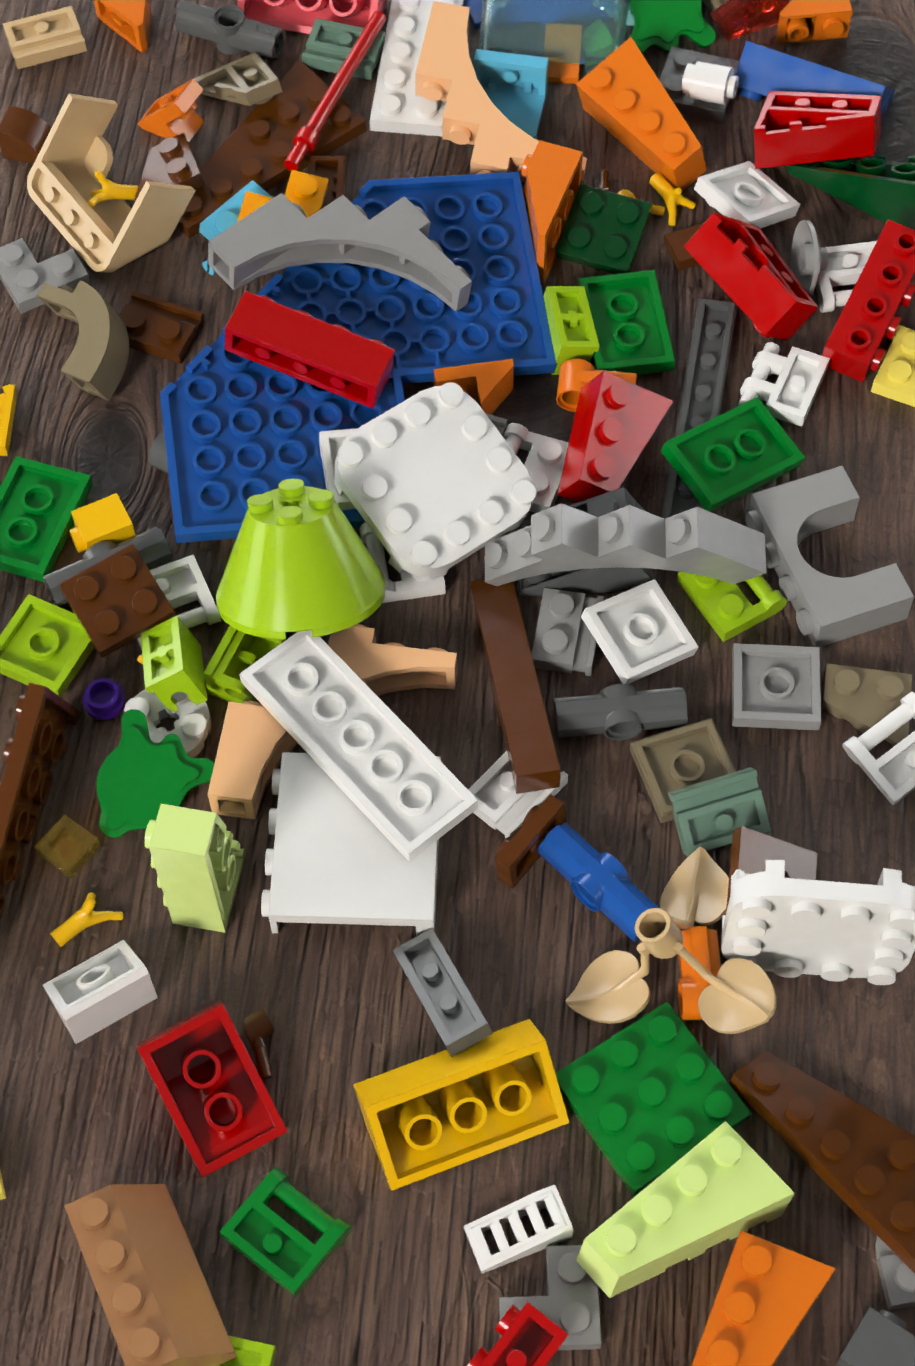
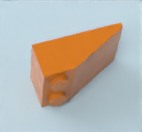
[522,140,583,286]

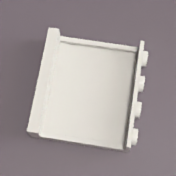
[261,752,441,936]

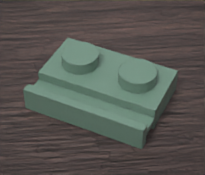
[301,18,385,80]
[668,767,771,856]

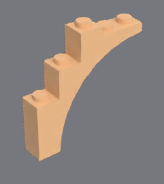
[415,1,587,184]
[208,623,458,820]

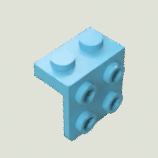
[474,49,549,139]

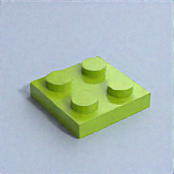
[0,594,94,697]

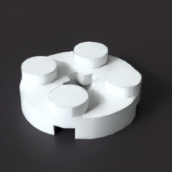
[124,689,212,758]

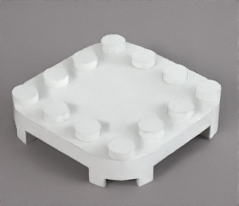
[334,382,536,580]
[721,860,915,985]

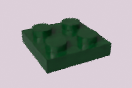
[555,184,653,274]

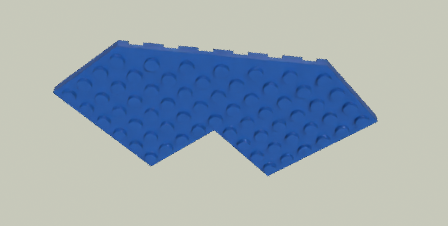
[160,172,557,543]

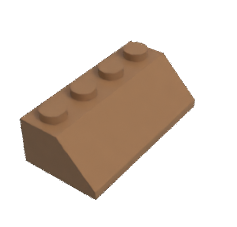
[65,1184,237,1366]

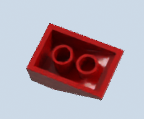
[136,1001,288,1178]

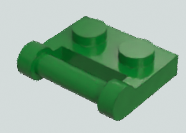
[219,1167,352,1298]

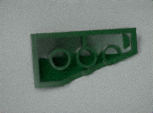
[787,154,915,230]

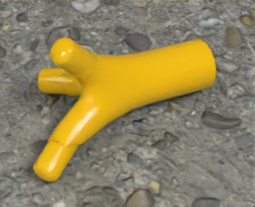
[88,170,139,207]
[649,173,696,226]
[50,892,124,947]

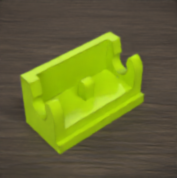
[543,286,600,375]
[141,615,207,711]
[204,626,286,703]

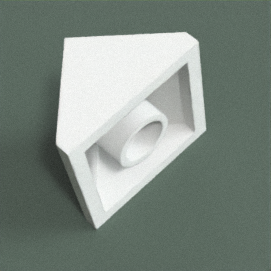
[43,940,158,1044]

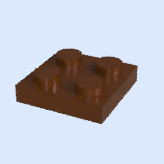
[58,544,176,658]

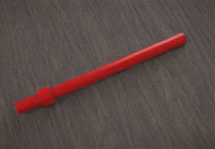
[284,11,386,171]

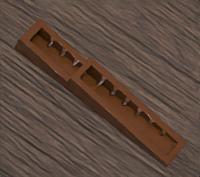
[470,579,560,794]

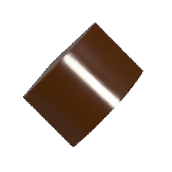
[0,105,51,164]

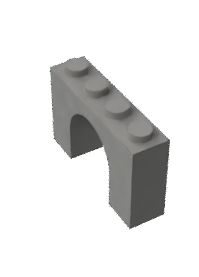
[745,466,914,647]

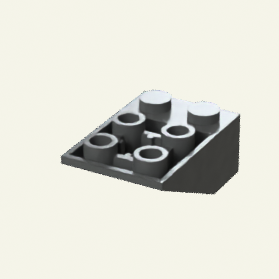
[514,487,652,597]

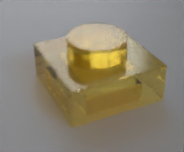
[35,814,100,878]

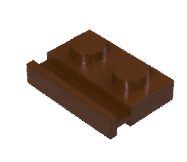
[119,291,205,364]

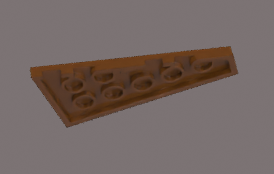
[177,59,366,239]
[0,683,81,919]
[729,1051,915,1273]

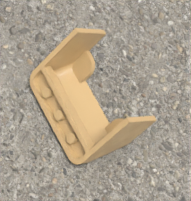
[27,93,195,273]

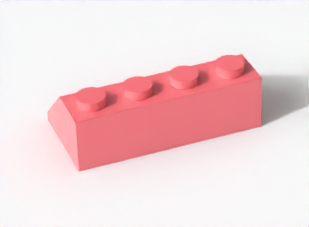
[237,0,387,34]

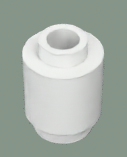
[682,61,739,105]

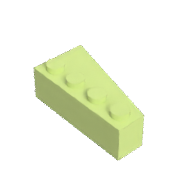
[144,804,246,933]
[576,1121,795,1298]

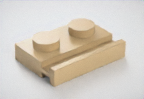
[3,6,87,69]

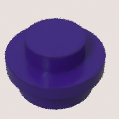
[82,678,126,720]

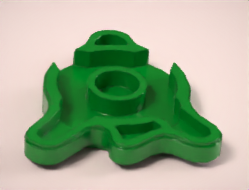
[629,0,716,54]
[96,709,214,838]

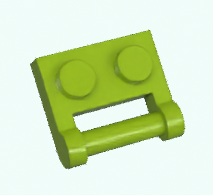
[677,572,787,642]

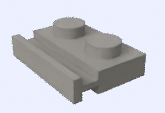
[531,588,604,676]

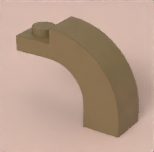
[36,280,129,401]

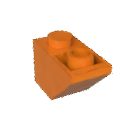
[776,0,853,44]

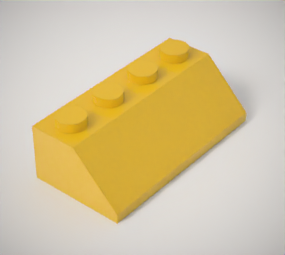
[353,1019,570,1191]

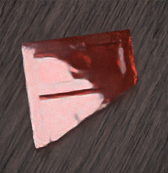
[710,0,790,42]

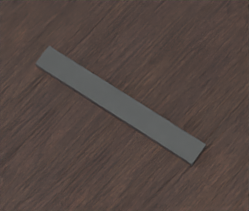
[662,298,737,519]

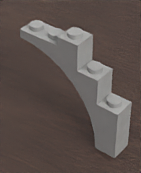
[208,193,472,312]
[484,503,766,586]

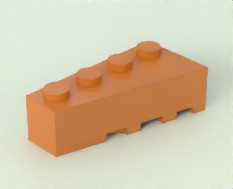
[576,37,707,192]
[692,1230,836,1366]

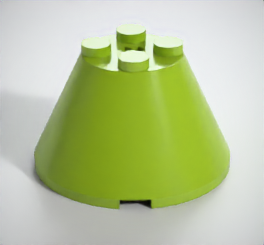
[216,478,385,639]

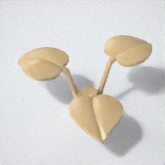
[565,846,776,1034]

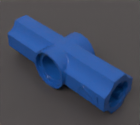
[538,822,659,942]

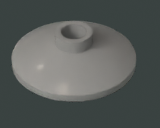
[791,220,828,296]

